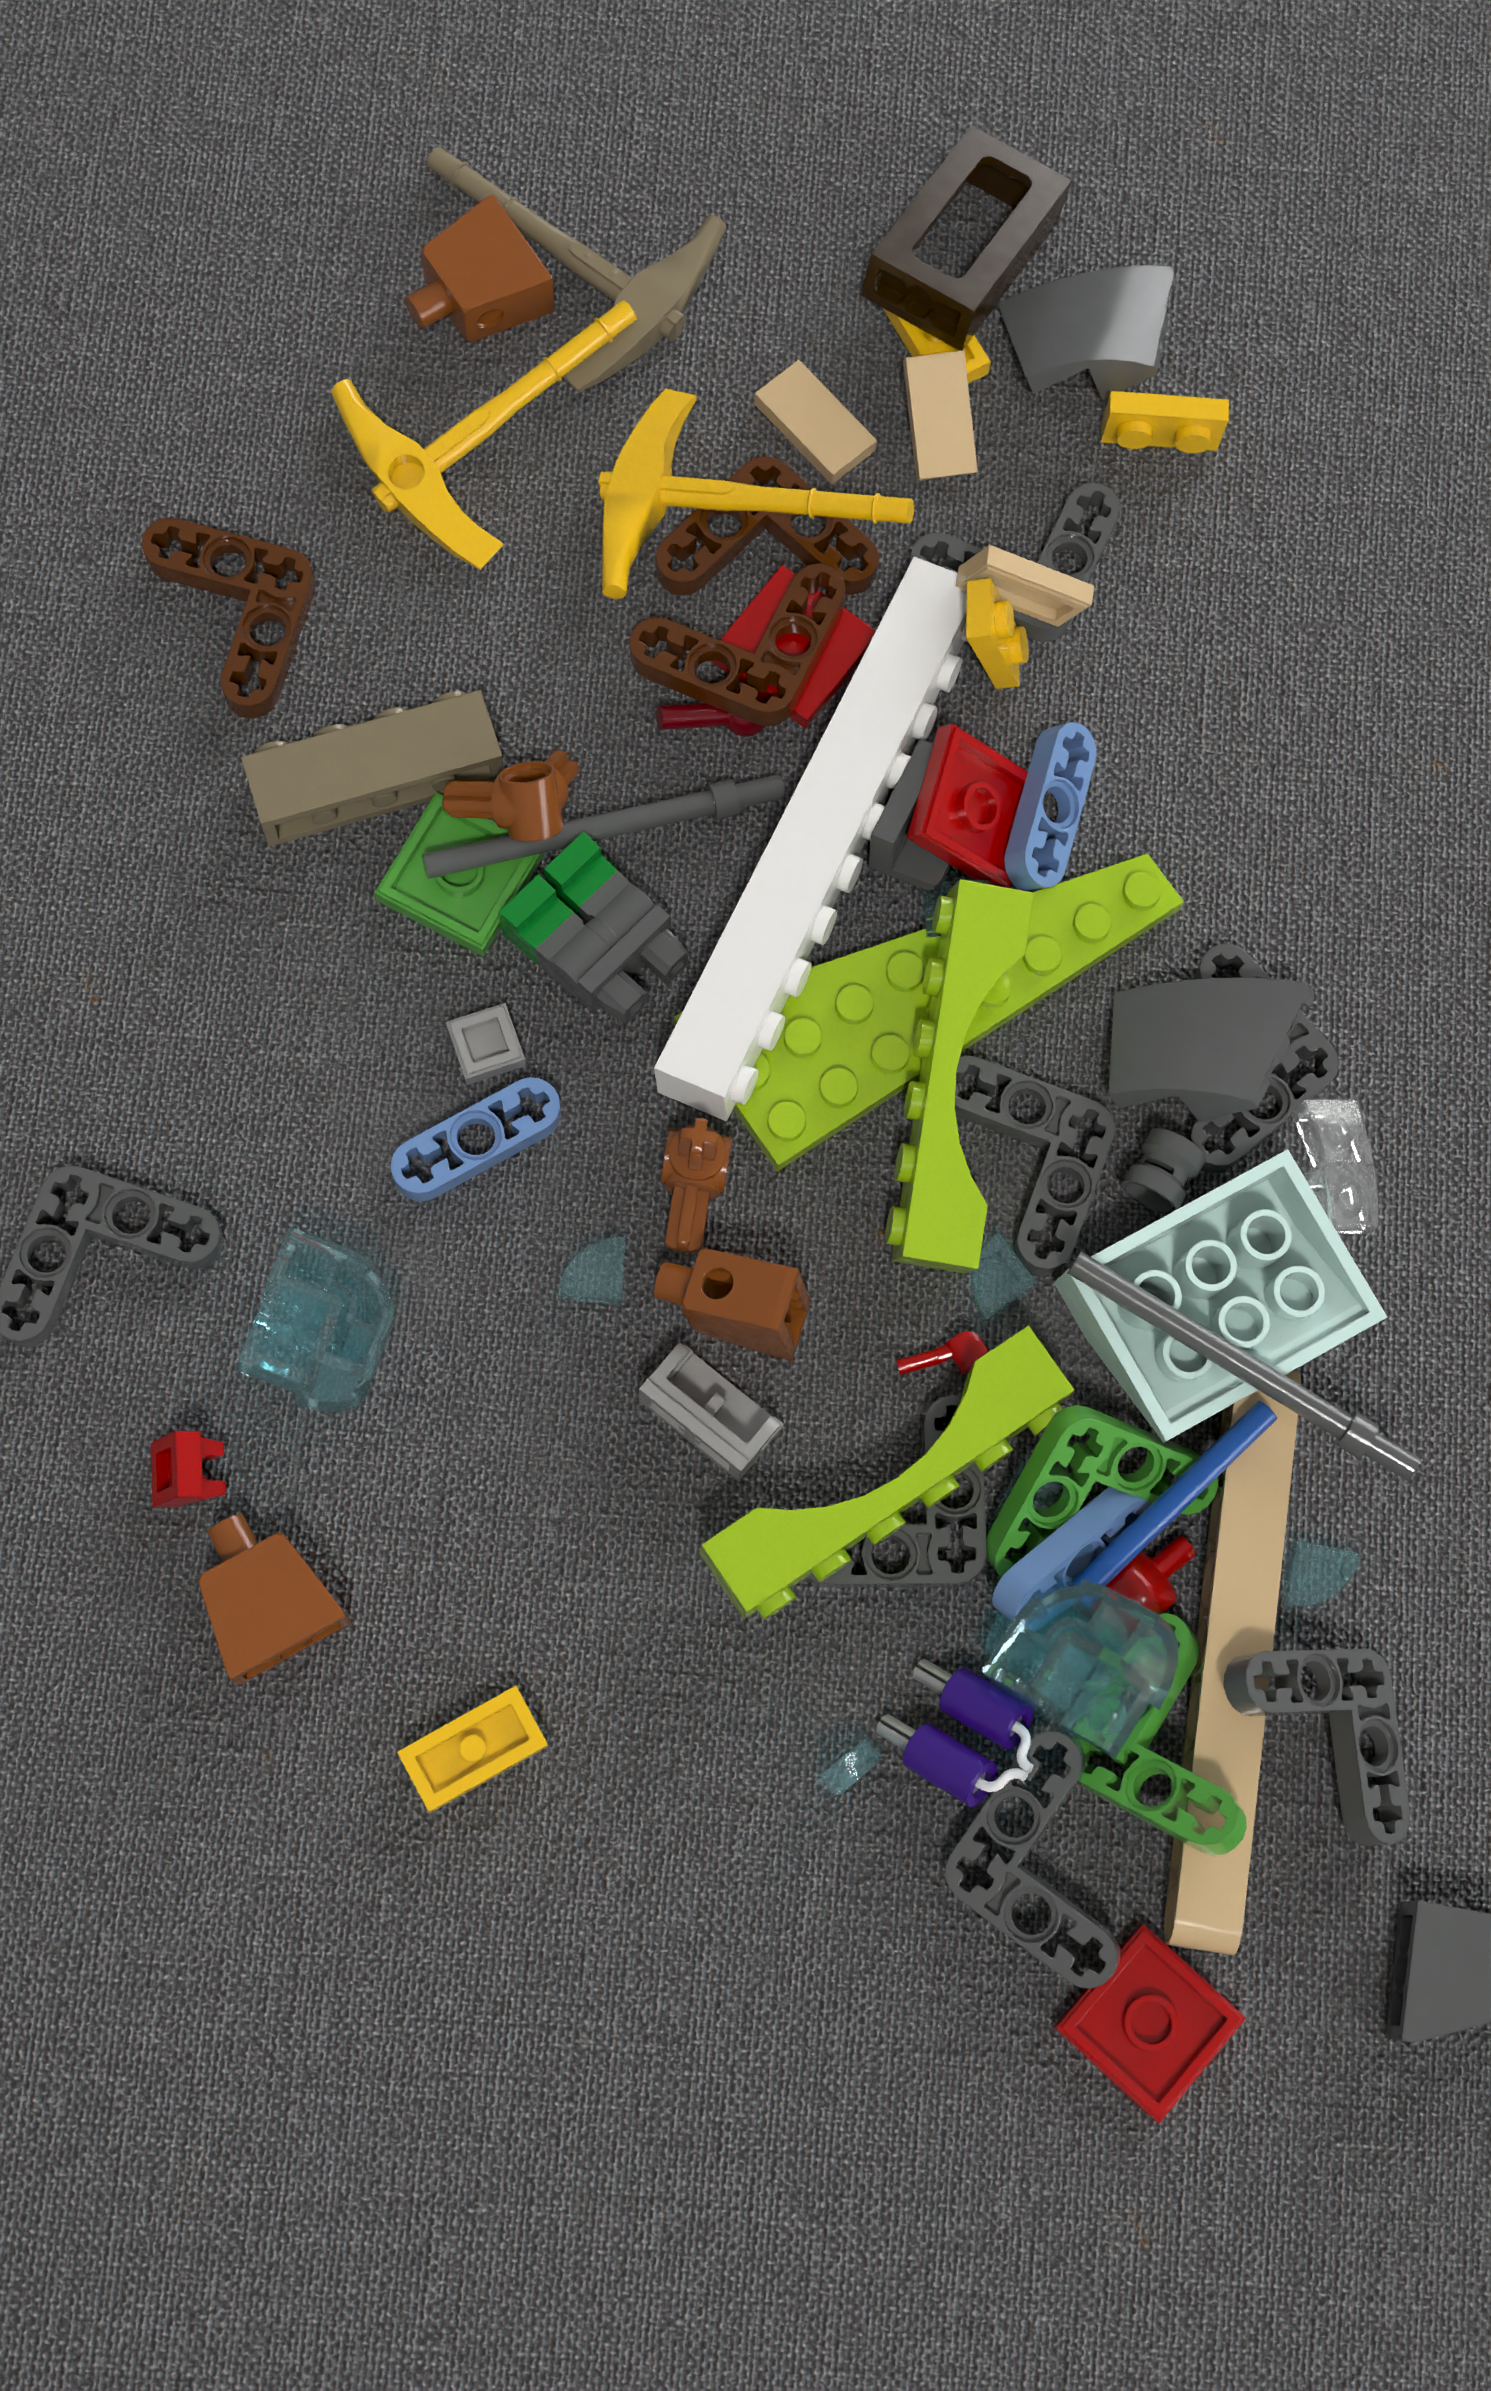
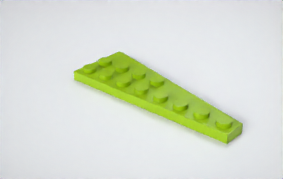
[673,853,1184,1172]

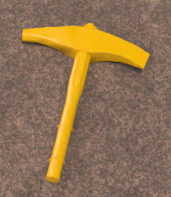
[331,300,637,570]
[598,389,914,599]

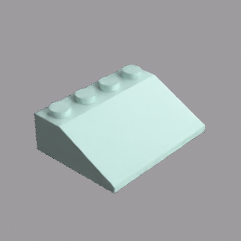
[1054,1149,1387,1443]

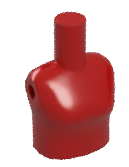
[1076,1535,1196,1645]

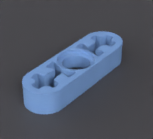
[1004,722,1096,891]
[391,1077,561,1201]
[992,1487,1151,1629]

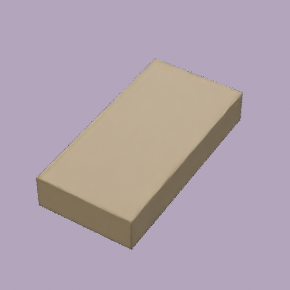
[903,351,978,481]
[754,360,877,485]
[956,545,1094,627]

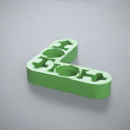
[986,1405,1218,1578]
[1067,1613,1247,1856]

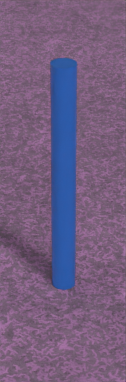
[1071,1400,1277,1602]

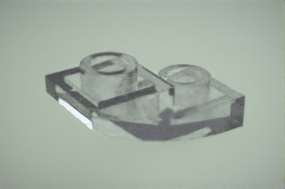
[1292,1100,1379,1234]

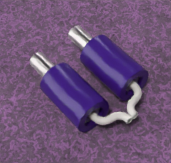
[876,1659,1034,1807]

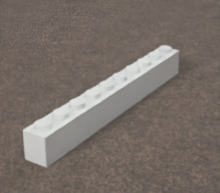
[654,557,969,1121]

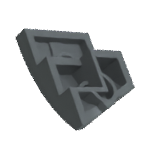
[998,265,1177,400]
[1109,978,1314,1121]

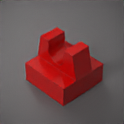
[150,1431,226,1508]

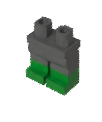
[498,831,688,1024]

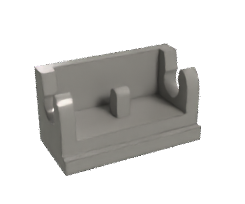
[639,1343,784,1482]

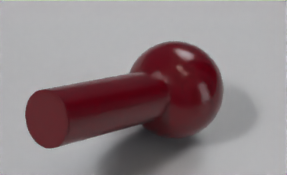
[656,689,767,737]

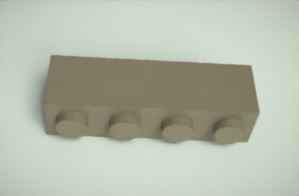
[241,690,504,847]

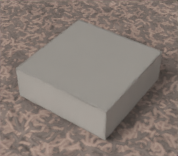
[446,1003,526,1085]

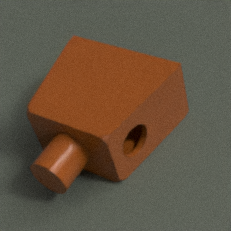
[404,194,554,342]
[654,1248,811,1362]
[198,1513,352,1686]

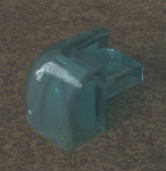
[235,1227,396,1412]
[981,1580,1178,1758]

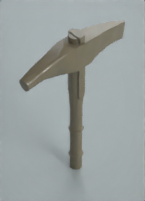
[427,146,726,392]

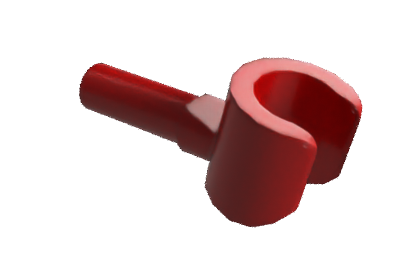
[896,1331,988,1375]

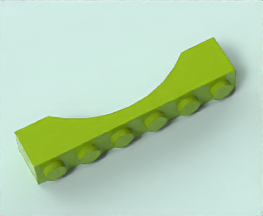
[885,879,1034,1274]
[700,1325,1074,1620]

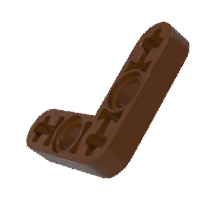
[655,456,879,596]
[142,518,316,719]
[629,564,846,726]

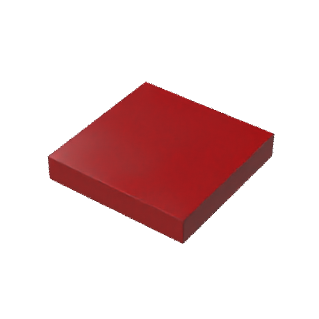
[710,565,876,729]
[907,723,1028,888]
[1053,1924,1246,2124]

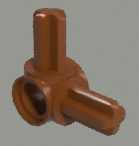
[442,750,579,842]
[661,1118,732,1253]

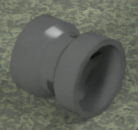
[1121,1128,1206,1215]

